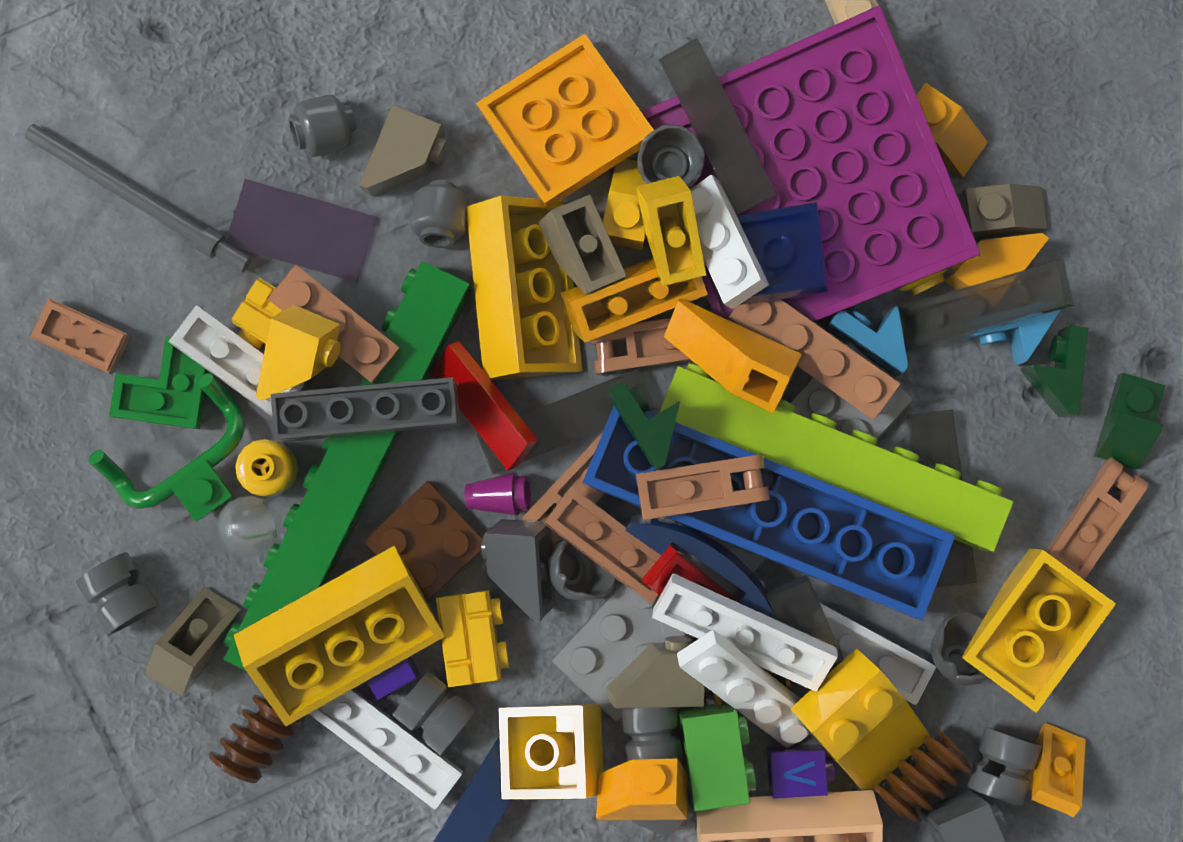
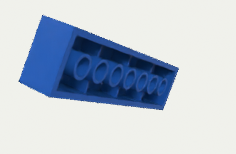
[583,406,956,621]

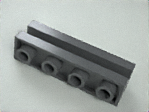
[271,377,461,442]

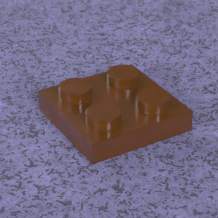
[364,481,483,602]

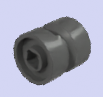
[76,552,159,635]
[392,670,477,755]
[621,707,685,765]
[967,727,1043,806]

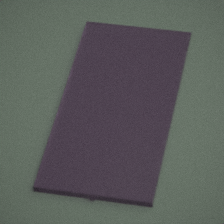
[226,179,377,283]

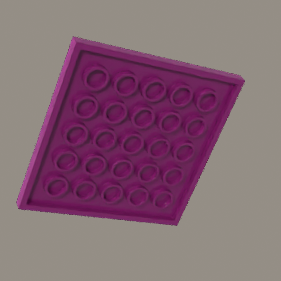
[641,5,981,325]

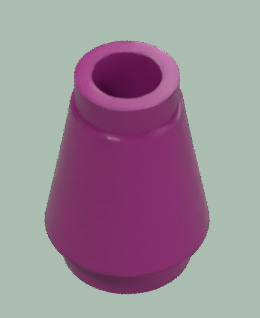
[464,472,531,516]

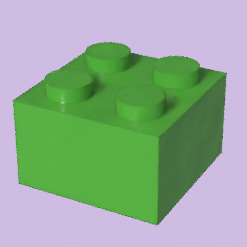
[678,702,756,811]

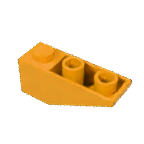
[664,298,802,414]

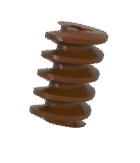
[208,694,305,783]
[871,726,973,824]

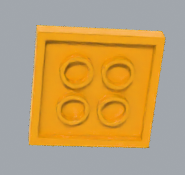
[476,34,654,209]

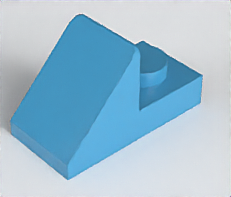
[962,302,1060,365]
[825,305,908,377]

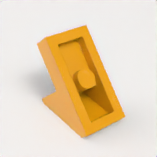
[1026,723,1086,817]

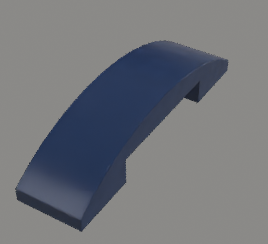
[625,515,779,621]
[433,735,512,842]

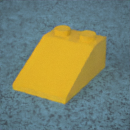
[961,548,1116,713]
[790,648,931,791]

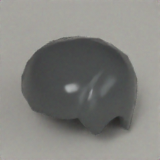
[637,125,705,188]
[547,538,617,601]
[931,612,988,686]

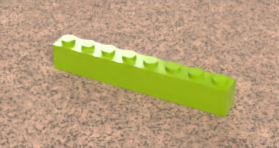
[658,363,1014,552]

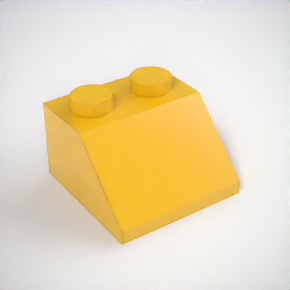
[499,704,604,799]

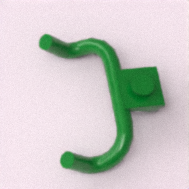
[89,373,246,522]

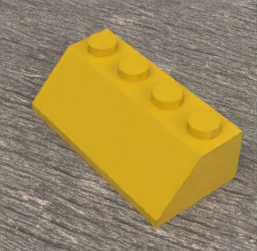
[466,196,583,380]
[234,546,445,726]

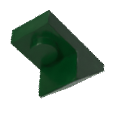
[1021,325,1088,418]
[1094,373,1165,469]
[607,381,680,471]

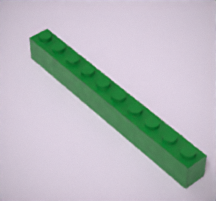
[223,261,472,671]

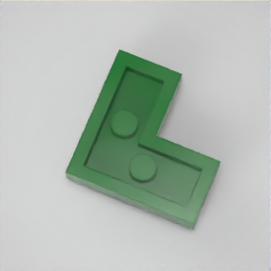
[109,336,209,430]

